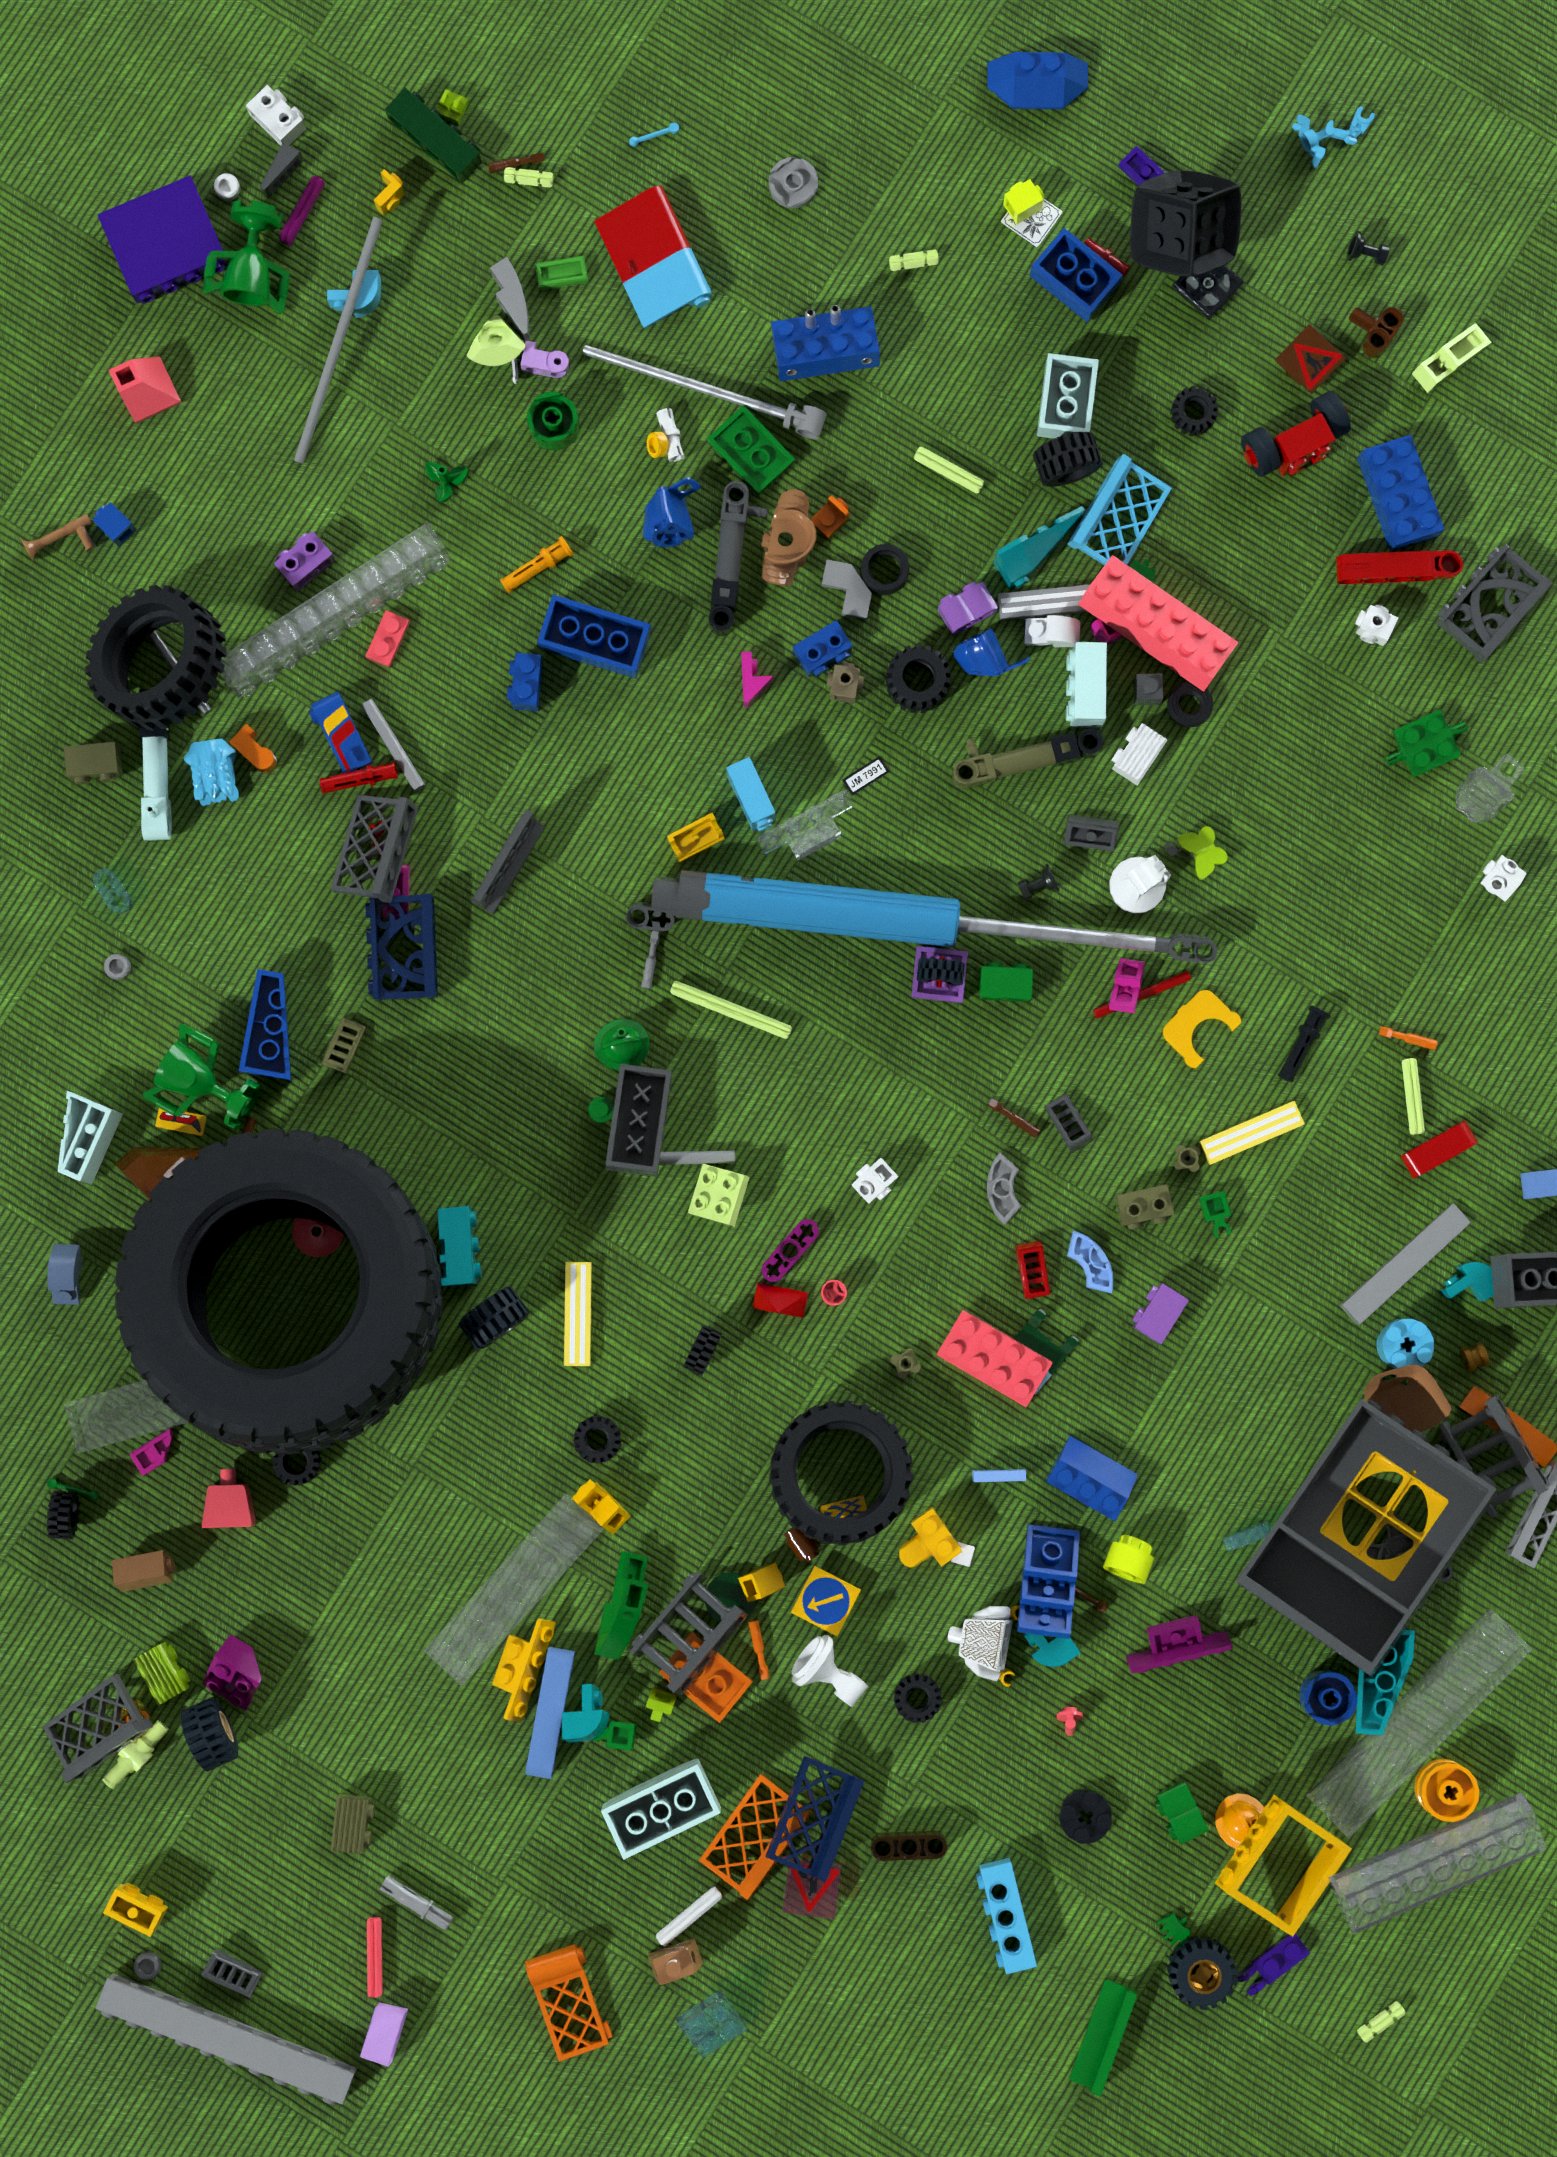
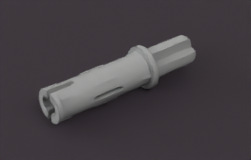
[379,1875,453,1930]

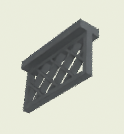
[330,795,419,903]
[471,809,546,915]
[43,1673,153,1783]

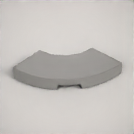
[987,1152,1022,1225]

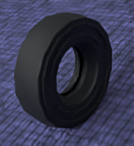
[1167,682,1213,728]

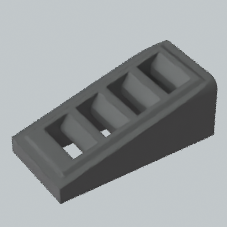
[260,143,304,198]
[1044,1094,1093,1153]
[201,1948,263,1998]

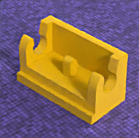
[667,812,725,863]

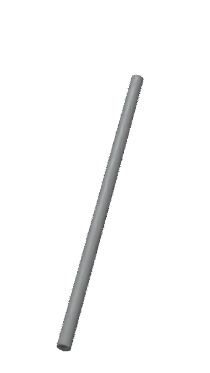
[294,217,383,464]

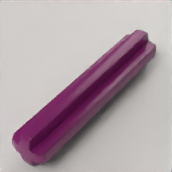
[279,176,325,246]

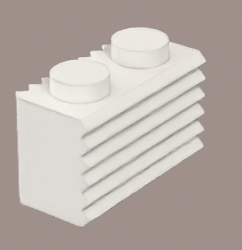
[1111,723,1167,786]

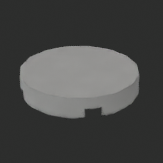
[769,157,818,208]

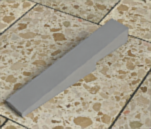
[1339,1203,1471,1325]

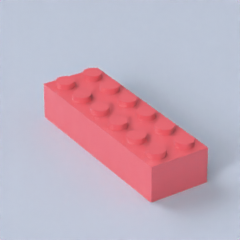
[1078,555,1238,692]

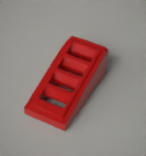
[1015,1241,1051,1299]

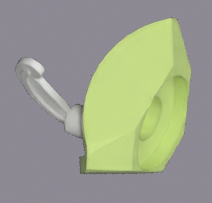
[467,315,526,384]

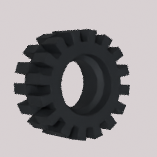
[1170,386,1219,436]
[683,1324,722,1376]
[573,1416,621,1464]
[272,1448,322,1486]
[47,1491,80,1539]
[894,1673,942,1723]

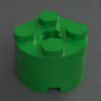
[527,392,580,450]

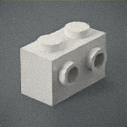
[246,85,306,146]

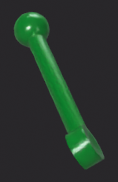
[47,1478,99,1501]

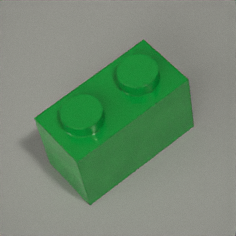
[979,962,1033,1002]

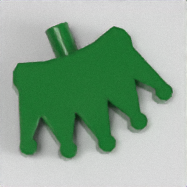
[1129,559,1156,583]
[1157,1913,1190,1947]

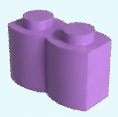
[938,582,998,636]

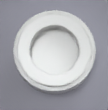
[214,173,240,201]

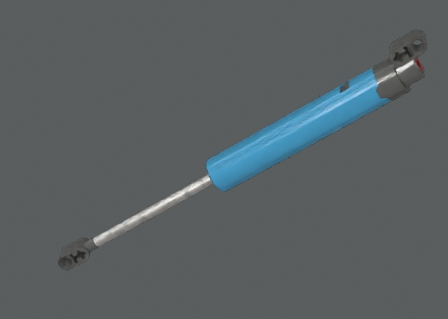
[626,870,1218,963]

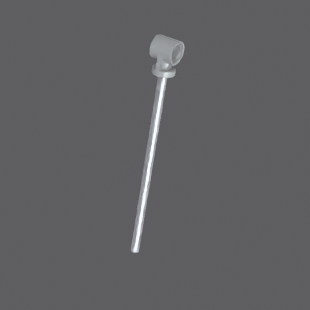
[583,345,827,440]

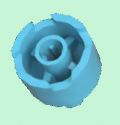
[1377,1319,1434,1369]

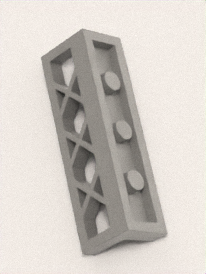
[1505,1460,1557,1568]

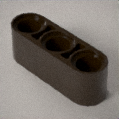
[870,1831,948,1861]

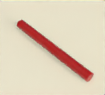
[1093,971,1191,1019]

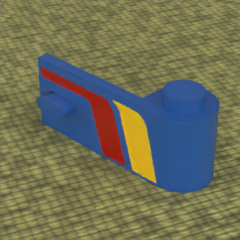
[308,691,372,773]

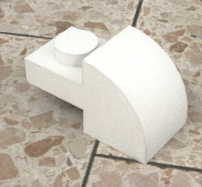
[1024,615,1080,647]

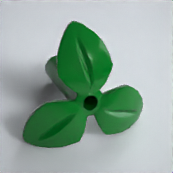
[425,462,469,503]

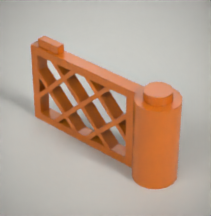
[525,1944,612,2062]

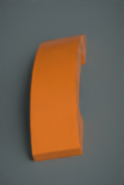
[1459,1386,1557,1468]

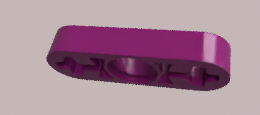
[762,1219,819,1282]

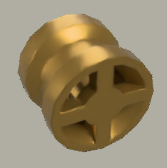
[1460,1342,1490,1373]

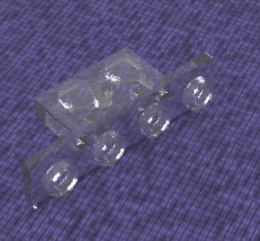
[757,790,853,861]

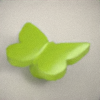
[1177,826,1228,880]

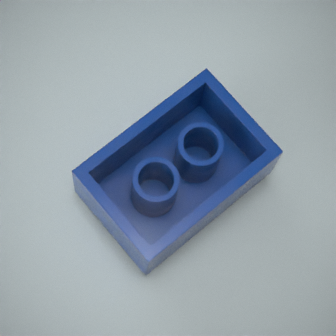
[1029,228,1123,323]

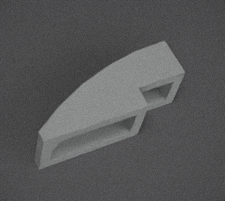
[490,257,530,342]

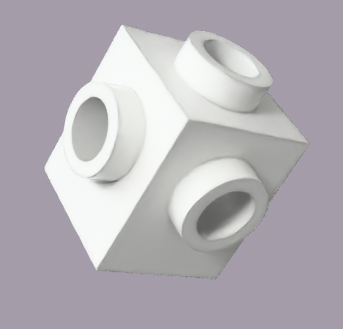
[1355,605,1398,646]
[1481,855,1527,901]
[852,1158,898,1204]

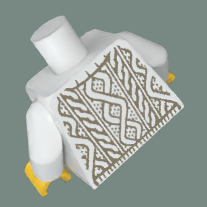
[948,1605,1019,1687]

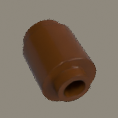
[784,1527,821,1562]

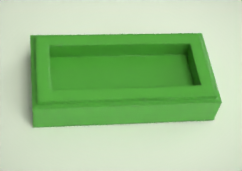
[535,256,589,291]

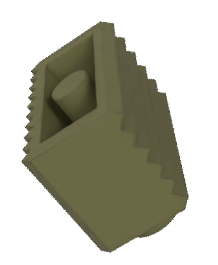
[331,1794,375,1854]

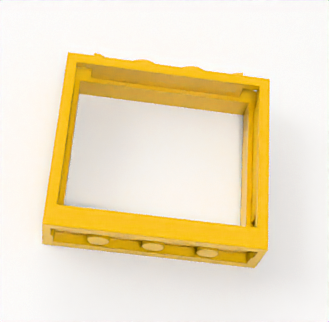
[1215,1795,1352,1937]

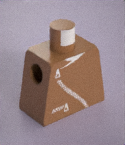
[647,1937,703,1985]

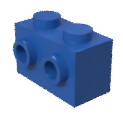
[793,620,853,677]
[507,653,543,711]

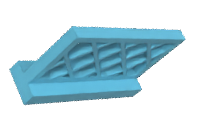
[1067,454,1172,566]

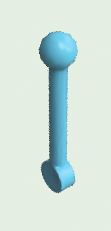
[629,122,679,147]

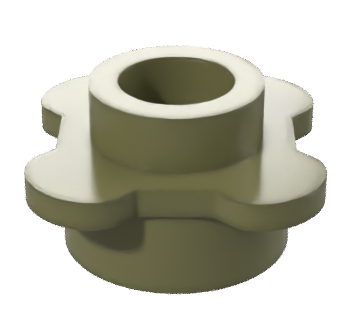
[1174,1145,1201,1172]
[891,1349,921,1379]

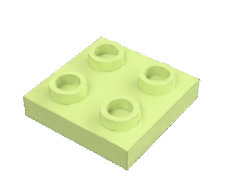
[688,1164,750,1227]

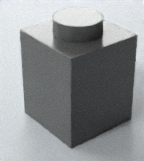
[1133,674,1163,706]

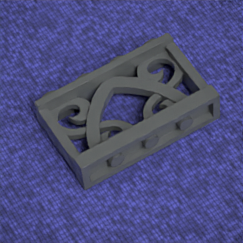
[1435,544,1553,664]

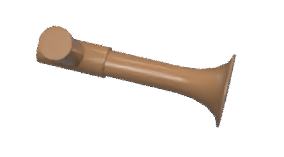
[20,514,96,562]

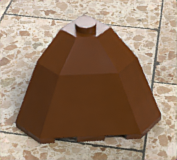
[114,1147,203,1200]

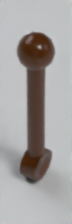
[1075,1587,1108,1612]

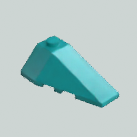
[1356,1630,1415,1736]

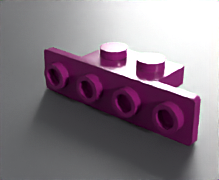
[1126,1615,1233,1673]

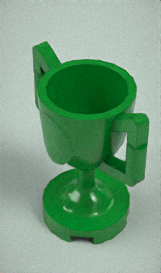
[203,200,290,314]
[143,1024,261,1130]

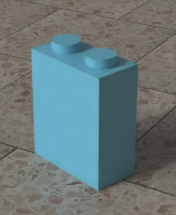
[726,757,776,832]

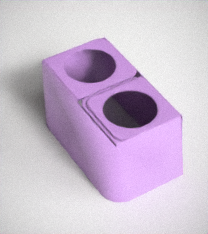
[360,2002,408,2067]

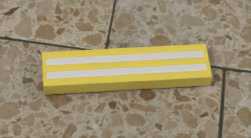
[1199,1101,1305,1165]
[564,1262,592,1366]

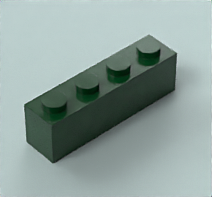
[385,88,482,184]

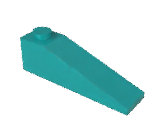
[993,506,1085,589]

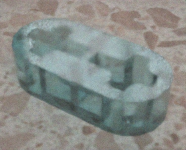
[93,869,132,914]
[1222,1521,1271,1551]

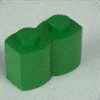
[1154,1780,1209,1844]

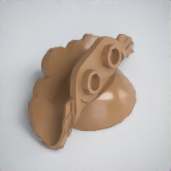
[762,489,816,586]

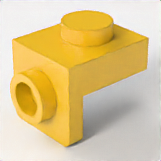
[374,169,405,215]

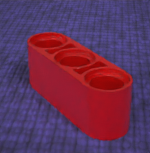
[1400,1120,1478,1179]

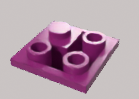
[202,1634,262,1711]

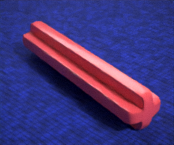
[367,1917,383,1998]

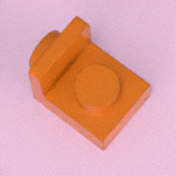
[810,495,850,540]

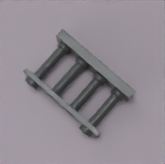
[1439,1393,1550,1518]
[629,1571,749,1696]

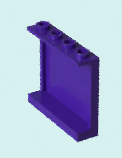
[97,175,229,304]

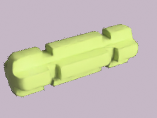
[504,167,554,188]
[889,249,939,271]
[1357,2001,1406,2043]

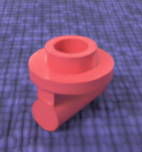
[1057,1707,1083,1736]

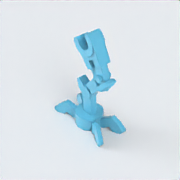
[1292,106,1375,169]

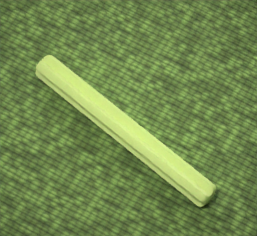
[670,981,792,1039]

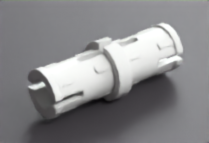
[656,408,684,462]

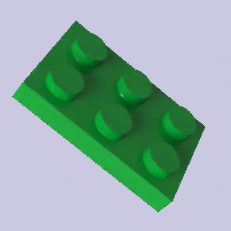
[707,405,795,496]

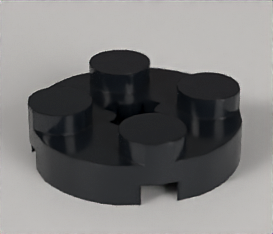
[1059,1789,1112,1844]

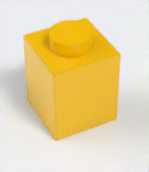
[738,1563,786,1602]

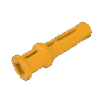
[500,536,574,594]

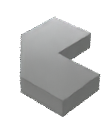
[822,560,872,620]

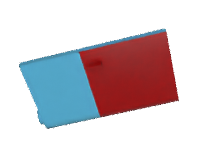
[594,185,713,329]

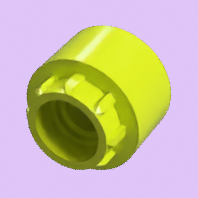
[1103,1535,1154,1584]

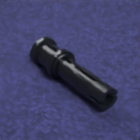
[1278,1005,1331,1083]

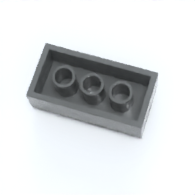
[1490,1252,1557,1308]

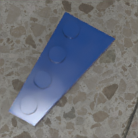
[239,969,291,1081]

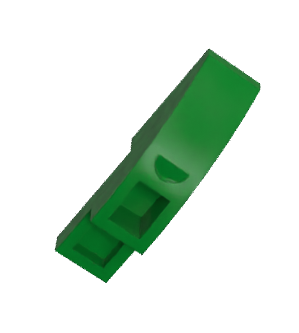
[594,1551,649,1660]

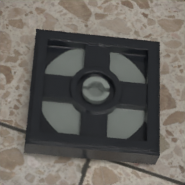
[1172,265,1244,320]

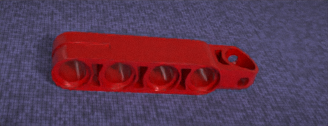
[1336,550,1463,585]

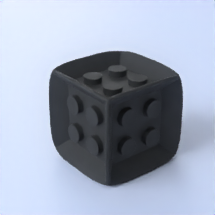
[1130,171,1242,276]

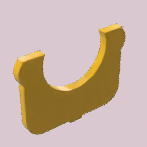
[1163,990,1242,1069]

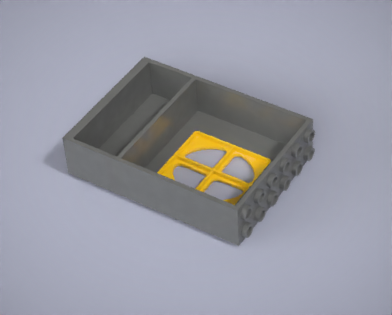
[1236,1399,1497,1678]

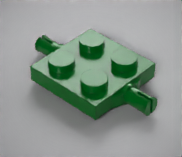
[1385,709,1468,777]

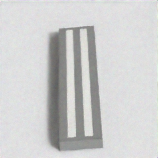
[997,584,1091,621]

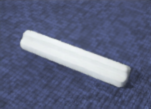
[656,1886,722,1946]

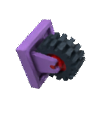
[911,946,968,1003]

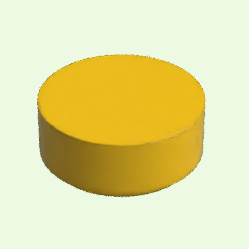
[647,432,668,458]

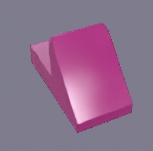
[741,651,773,707]

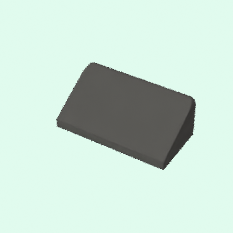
[1064,815,1119,851]

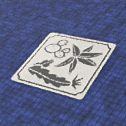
[1001,199,1062,247]

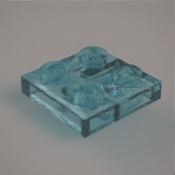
[676,1990,748,2058]

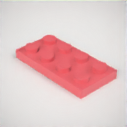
[936,1310,1053,1407]

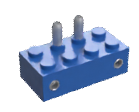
[771,305,880,381]

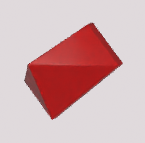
[753,1283,808,1318]

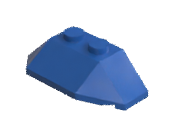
[987,52,1088,110]

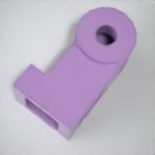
[521,341,569,378]

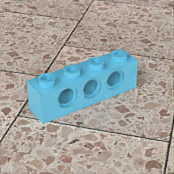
[976,1858,1037,1974]

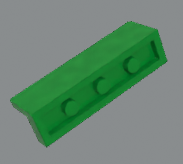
[1069,1979,1137,2097]

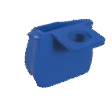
[643,477,701,547]
[953,628,1031,676]

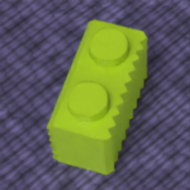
[133,1642,190,1706]

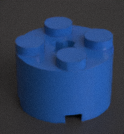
[1299,1669,1357,1726]

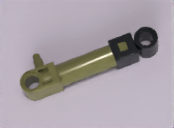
[952,729,1103,789]

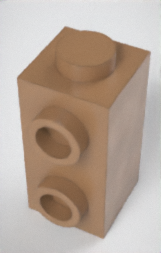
[112,1550,175,1592]

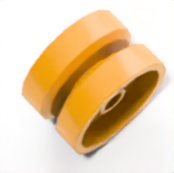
[1414,1758,1479,1822]

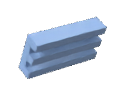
[972,1469,1026,1482]

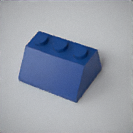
[1044,1436,1138,1521]

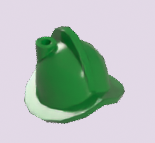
[594,1019,650,1071]

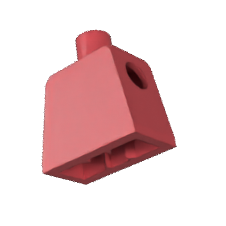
[202,1468,256,1528]

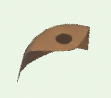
[1364,1364,1451,1433]

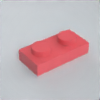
[366,610,410,668]

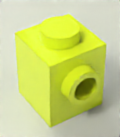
[1003,179,1044,225]

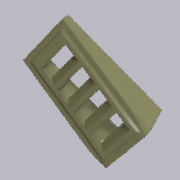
[322,1017,367,1075]

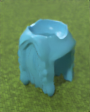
[184,739,239,806]

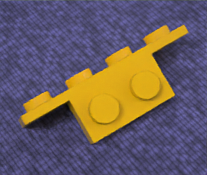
[492,1618,556,1722]

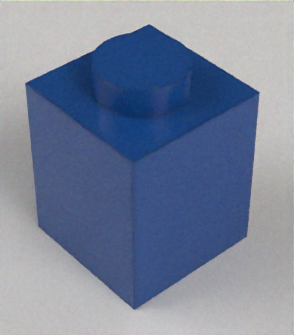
[92,502,137,547]

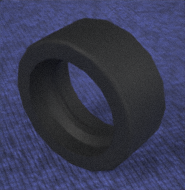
[861,544,910,595]

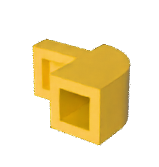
[572,1479,631,1535]

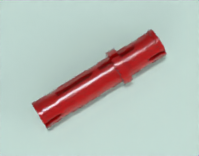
[319,762,398,794]

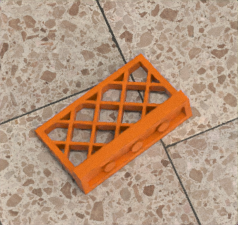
[699,1774,812,1900]

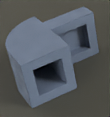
[47,1244,83,1305]

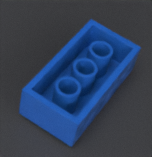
[1357,435,1444,552]
[537,594,652,679]

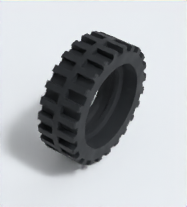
[85,585,227,730]
[769,1400,913,1546]

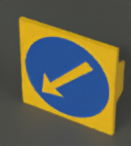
[791,1566,861,1636]

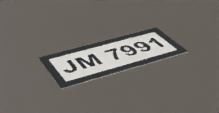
[842,756,890,796]

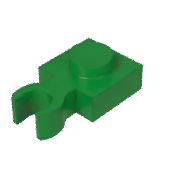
[1198,1191,1231,1238]
[592,1721,637,1751]

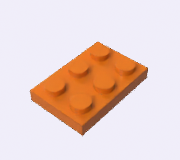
[659,1631,753,1723]

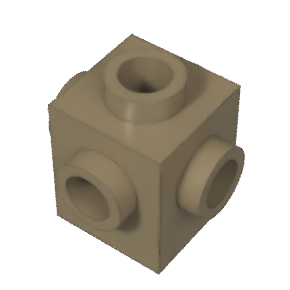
[826,662,864,704]

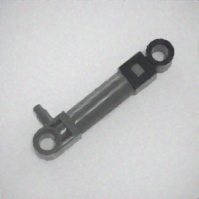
[709,481,768,636]

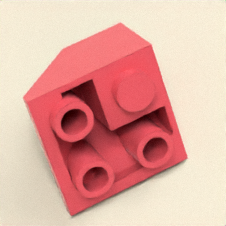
[109,357,182,424]

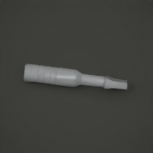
[641,931,660,989]

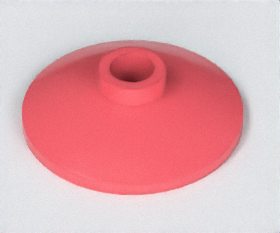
[292,1218,344,1257]

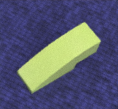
[1412,323,1491,393]

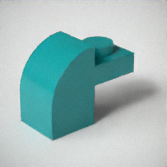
[1440,1262,1494,1302]
[1023,1633,1081,1667]
[562,1684,610,1742]

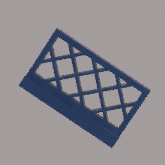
[765,1756,864,1882]

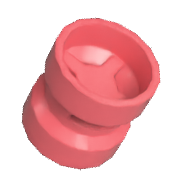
[821,1280,847,1306]

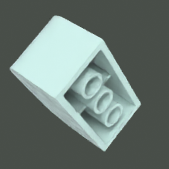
[601,1759,721,1860]

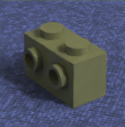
[64,741,123,785]
[1114,1184,1174,1230]

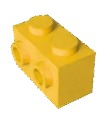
[103,1883,168,1937]

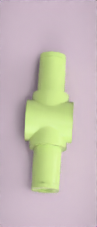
[102,1720,169,1789]

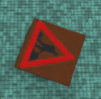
[1274,324,1346,394]

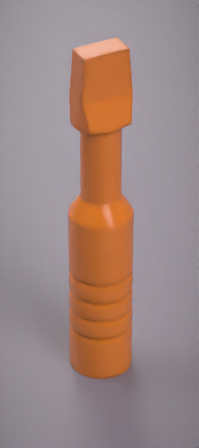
[1379,1026,1438,1050]
[748,1620,770,1680]

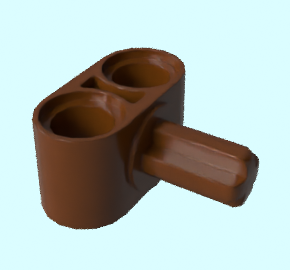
[1349,307,1404,358]

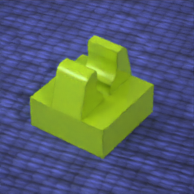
[436,89,469,125]
[646,1688,677,1722]

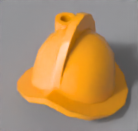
[1215,1793,1264,1849]

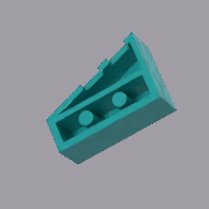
[438,1206,482,1287]

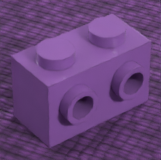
[274,531,336,592]
[1132,1283,1189,1344]

